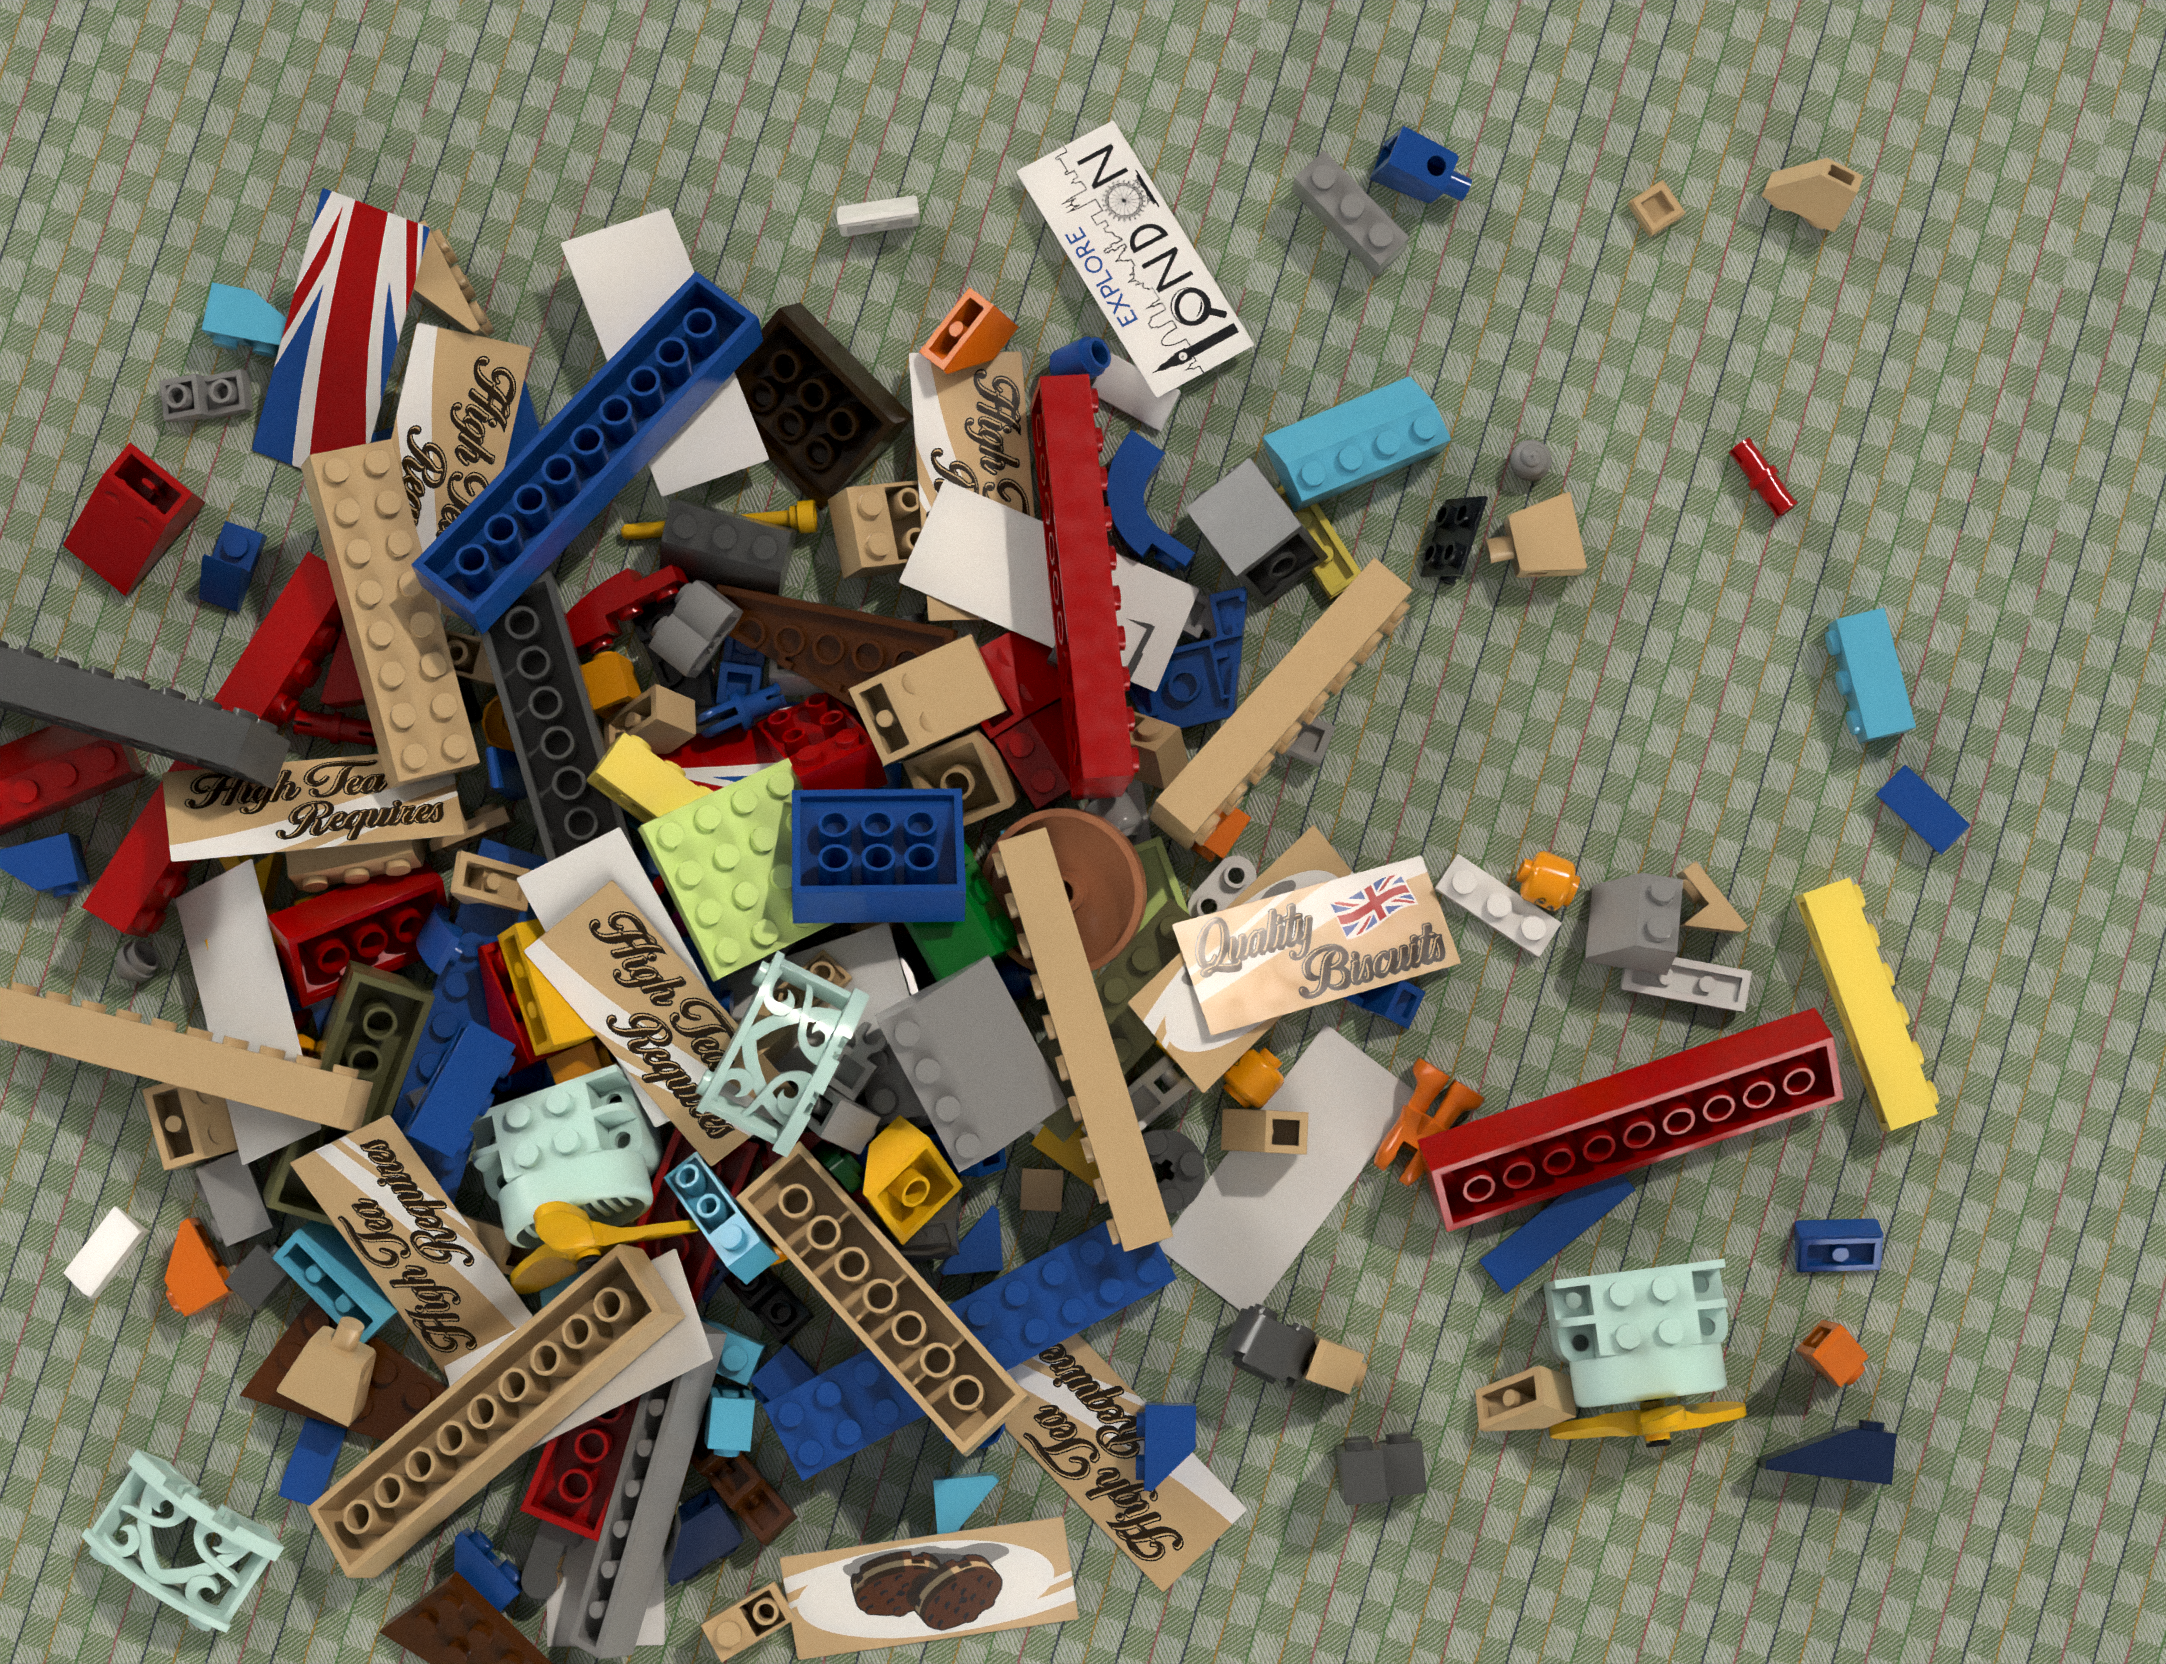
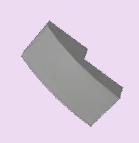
[159,369,253,422]

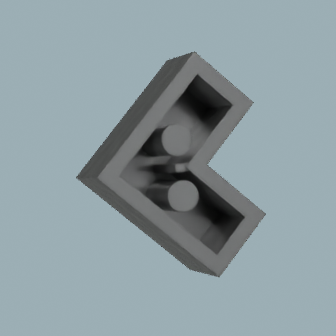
[1335,1432,1427,1505]

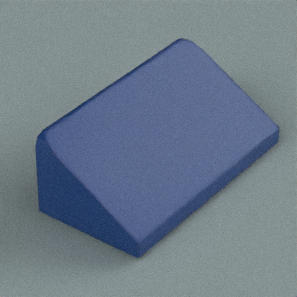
[1794,1218,1884,1272]

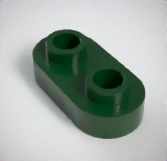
[810,1139,864,1194]

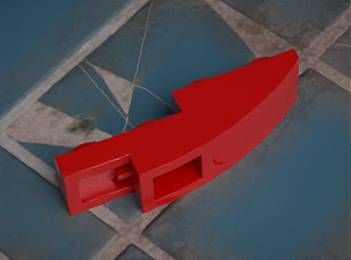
[566,565,689,656]

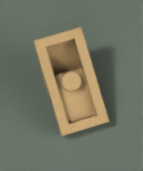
[429,793,516,855]
[450,851,532,912]
[1676,861,1748,934]

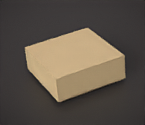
[1627,180,1686,238]
[1020,1168,1064,1212]

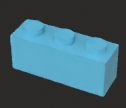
[1825,608,1916,744]
[272,1220,398,1344]

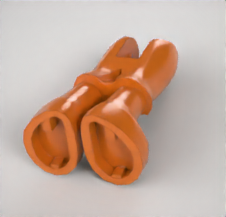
[1373,1057,1486,1187]

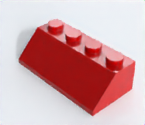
[0,724,145,836]
[267,860,450,1008]

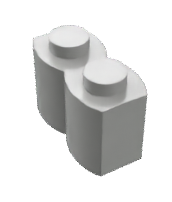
[648,580,743,678]

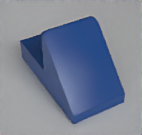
[199,521,267,613]

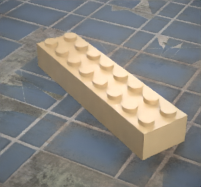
[301,439,480,789]
[1149,557,1413,851]
[735,1141,1030,1458]

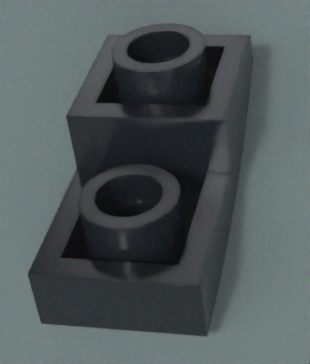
[723,1267,814,1345]

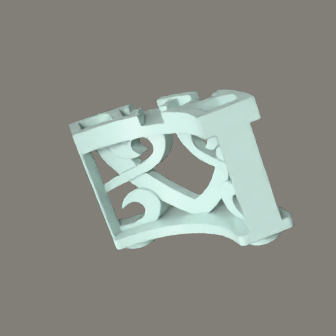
[695,950,870,1158]
[81,1449,284,1633]

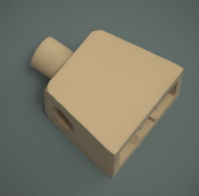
[1485,492,1587,578]
[276,1316,376,1427]

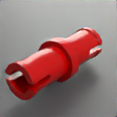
[1728,437,1798,519]
[293,708,377,748]

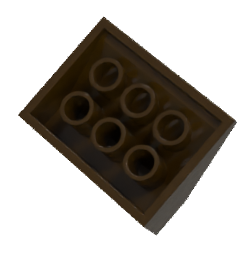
[734,302,913,511]

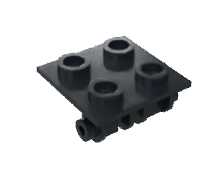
[1420,496,1488,586]

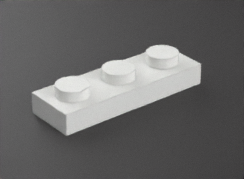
[1434,854,1562,958]
[1619,957,1752,1013]

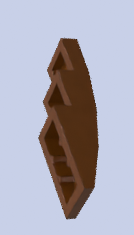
[690,1411,798,1546]

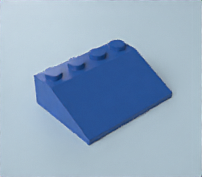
[792,788,966,923]

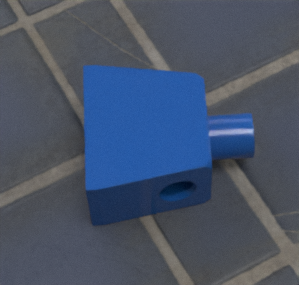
[1370,126,1472,203]

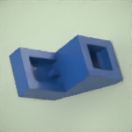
[1342,980,1426,1030]

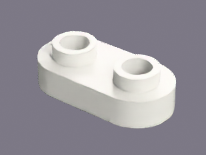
[1187,856,1257,918]

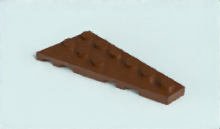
[716,584,958,751]
[240,1297,449,1441]
[380,1571,553,1664]

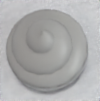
[1510,440,1552,481]
[116,941,159,982]

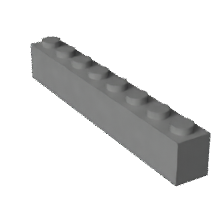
[569,1321,727,1659]

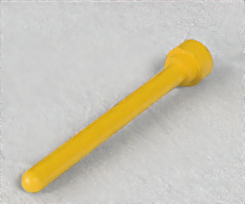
[621,500,818,540]

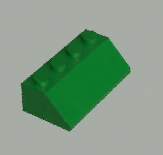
[904,841,1019,982]

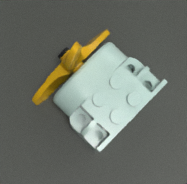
[469,1064,699,1294]
[1543,1259,1747,1448]

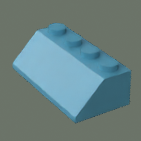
[1261,376,1451,513]

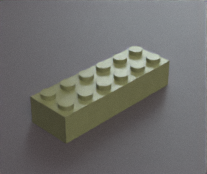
[1037,898,1193,1143]
[263,960,435,1227]

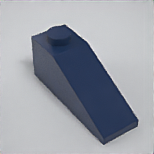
[1757,1419,1897,1485]

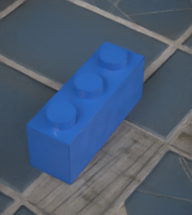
[402,1020,516,1159]

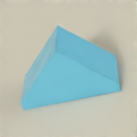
[933,1471,1000,1534]

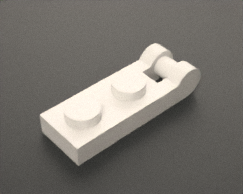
[1081,1055,1194,1135]

